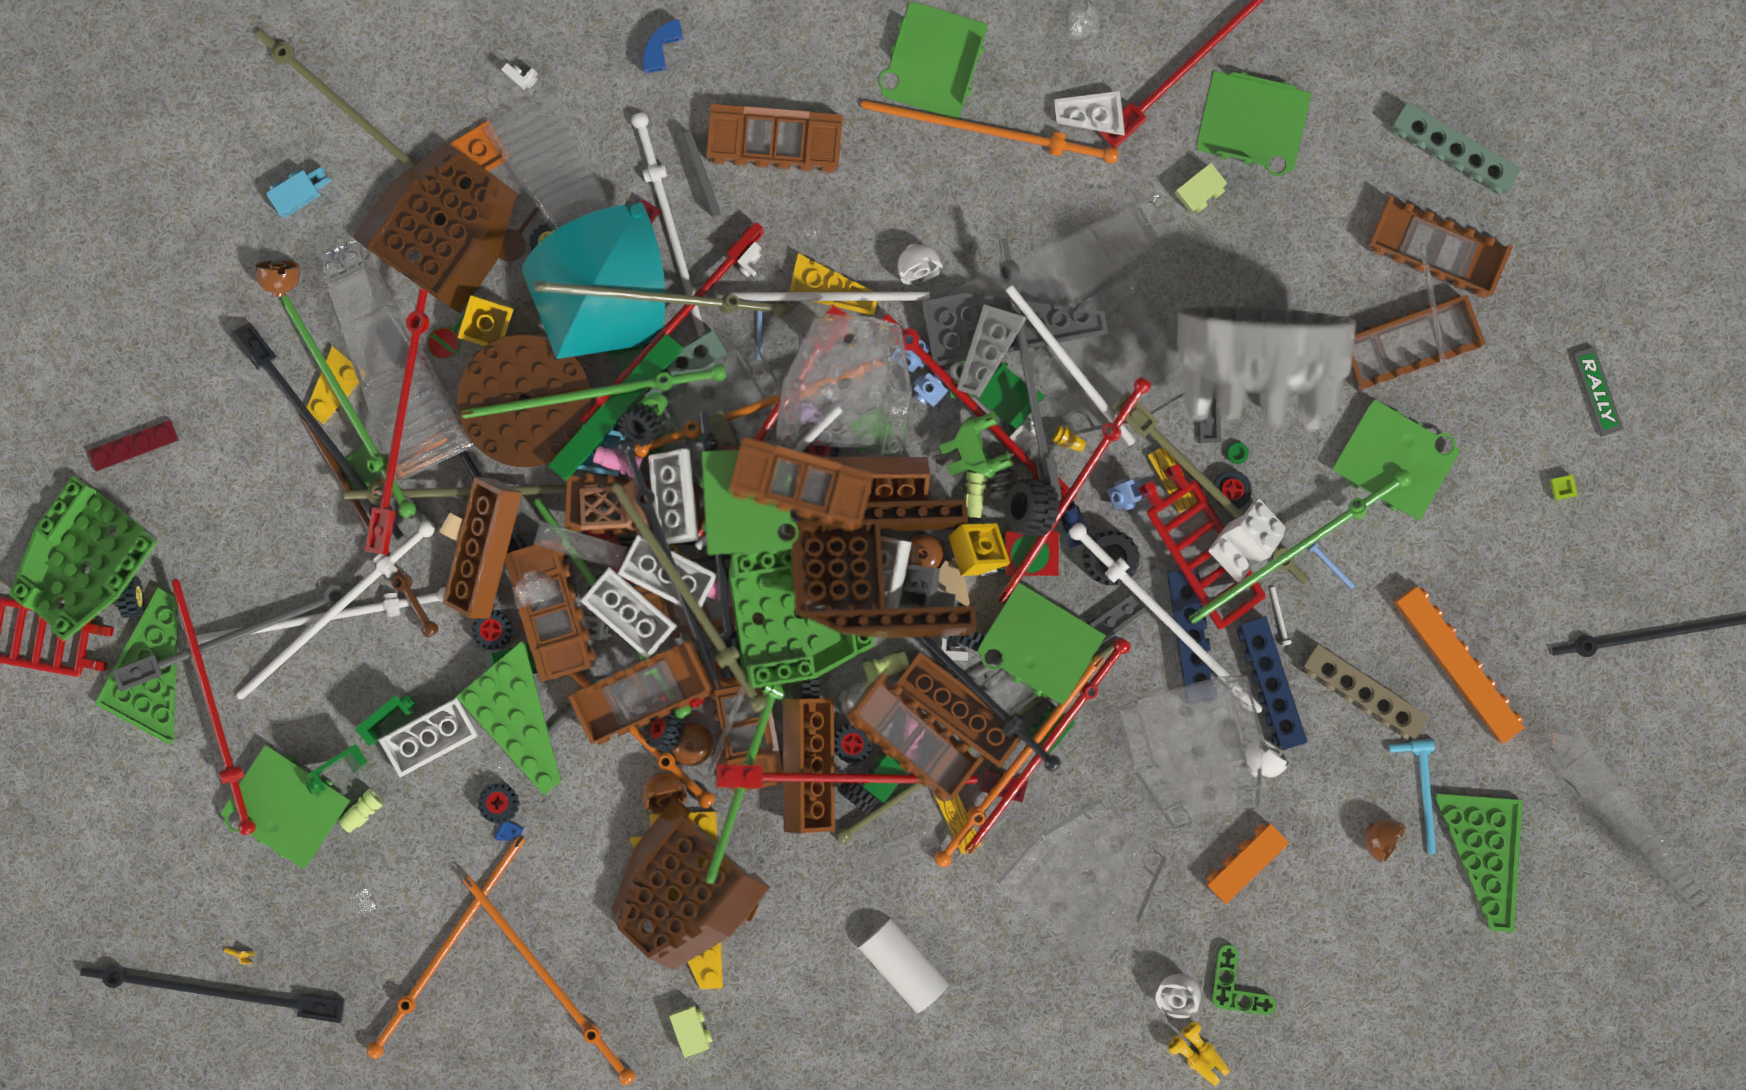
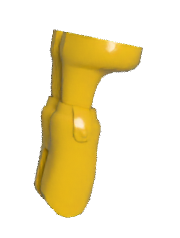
[1167,1021,1231,1086]

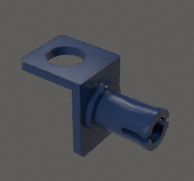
[1060,500,1089,548]

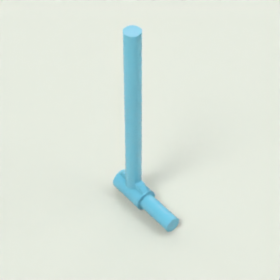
[1389,739,1436,854]

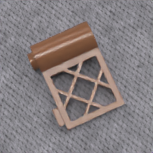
[580,480,649,531]

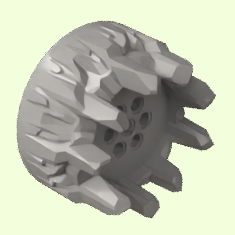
[1177,306,1356,431]

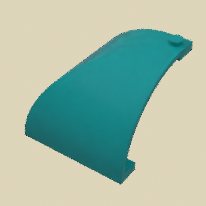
[521,202,665,359]

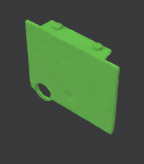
[879,2,988,119]
[1197,71,1312,176]
[1332,400,1460,521]
[700,450,799,555]
[977,583,1106,705]
[221,745,350,869]

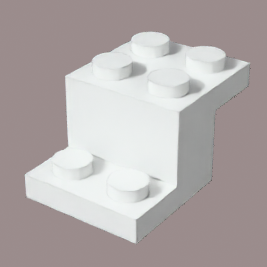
[1208,498,1288,582]

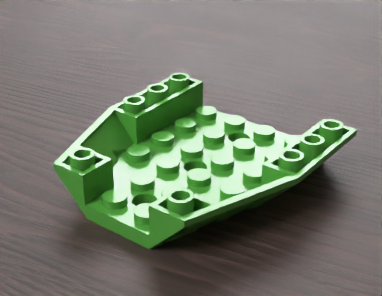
[9,475,158,641]
[728,549,874,688]

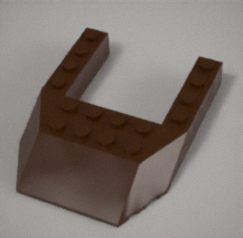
[790,500,976,638]

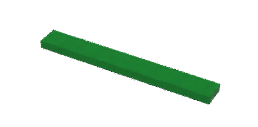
[548,334,684,481]

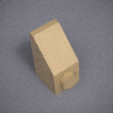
[439,513,464,542]
[938,559,970,606]

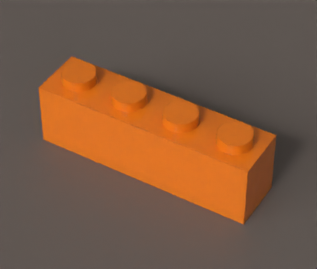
[1205,822,1289,904]

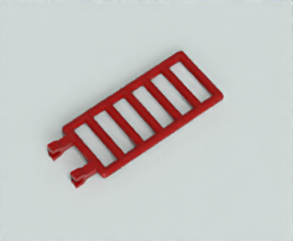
[1138,463,1266,629]
[0,596,114,677]

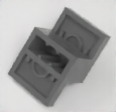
[898,564,956,638]

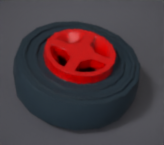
[1213,470,1252,508]

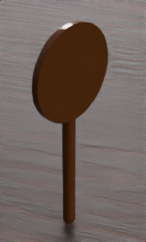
[499,198,545,262]

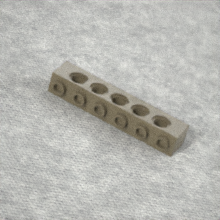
[1301,644,1430,740]

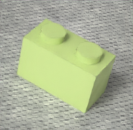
[1175,163,1227,213]
[669,1004,713,1058]

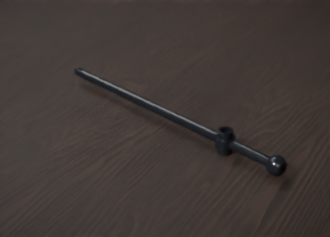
[617,438,721,691]
[898,608,1061,772]

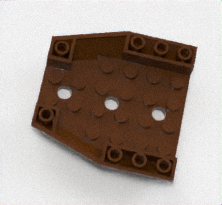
[353,143,518,313]
[611,797,771,970]

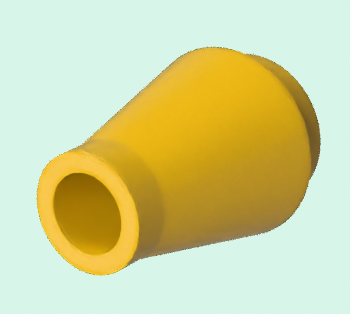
[1052,425,1086,453]

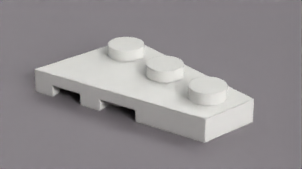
[1054,91,1125,136]

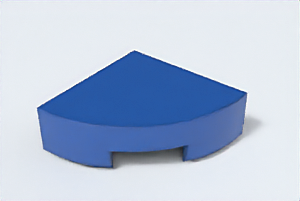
[494,821,524,841]

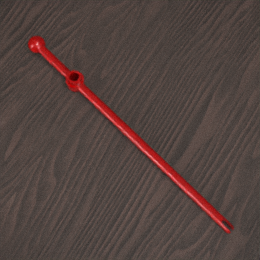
[998,377,1151,604]
[172,579,256,835]
[965,637,1131,854]

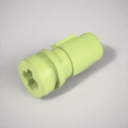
[963,472,988,518]
[862,652,909,684]
[338,788,384,833]

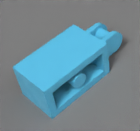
[266,167,332,218]

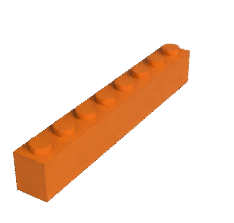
[1393,586,1525,744]

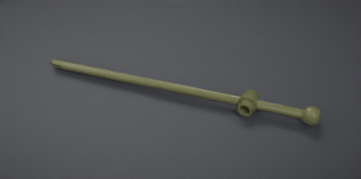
[534,281,788,317]
[613,483,767,712]

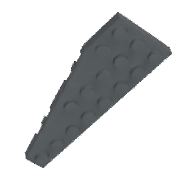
[922,293,1109,366]

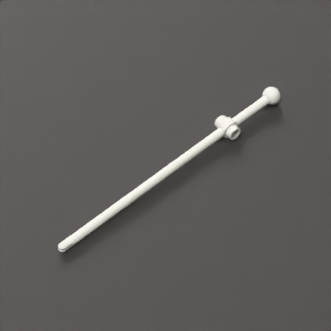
[631,112,713,367]
[236,520,435,699]
[1069,523,1262,713]
[196,587,446,643]

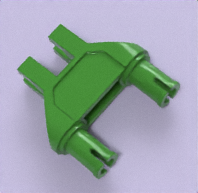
[939,411,1013,478]

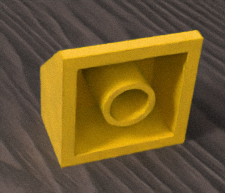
[458,295,514,346]
[948,523,1010,576]

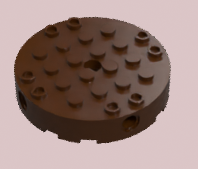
[457,332,592,467]

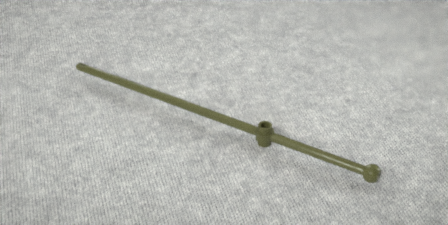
[835,642,1114,844]

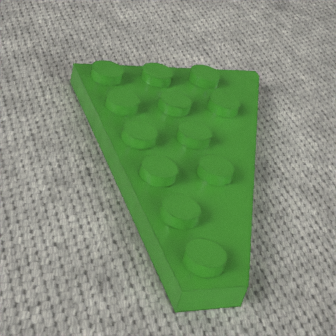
[95,588,179,745]
[456,640,561,795]
[1435,793,1523,932]

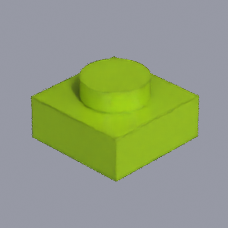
[1550,474,1578,501]

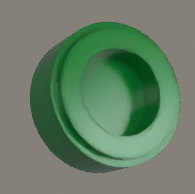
[1226,442,1249,464]

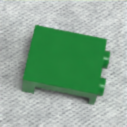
[355,694,417,746]

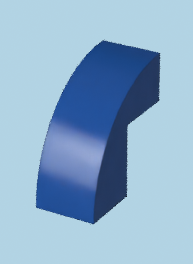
[643,19,684,74]

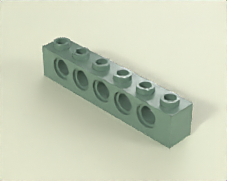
[1391,102,1522,195]
[636,329,729,403]

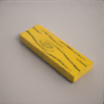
[1147,447,1198,513]
[935,794,982,854]

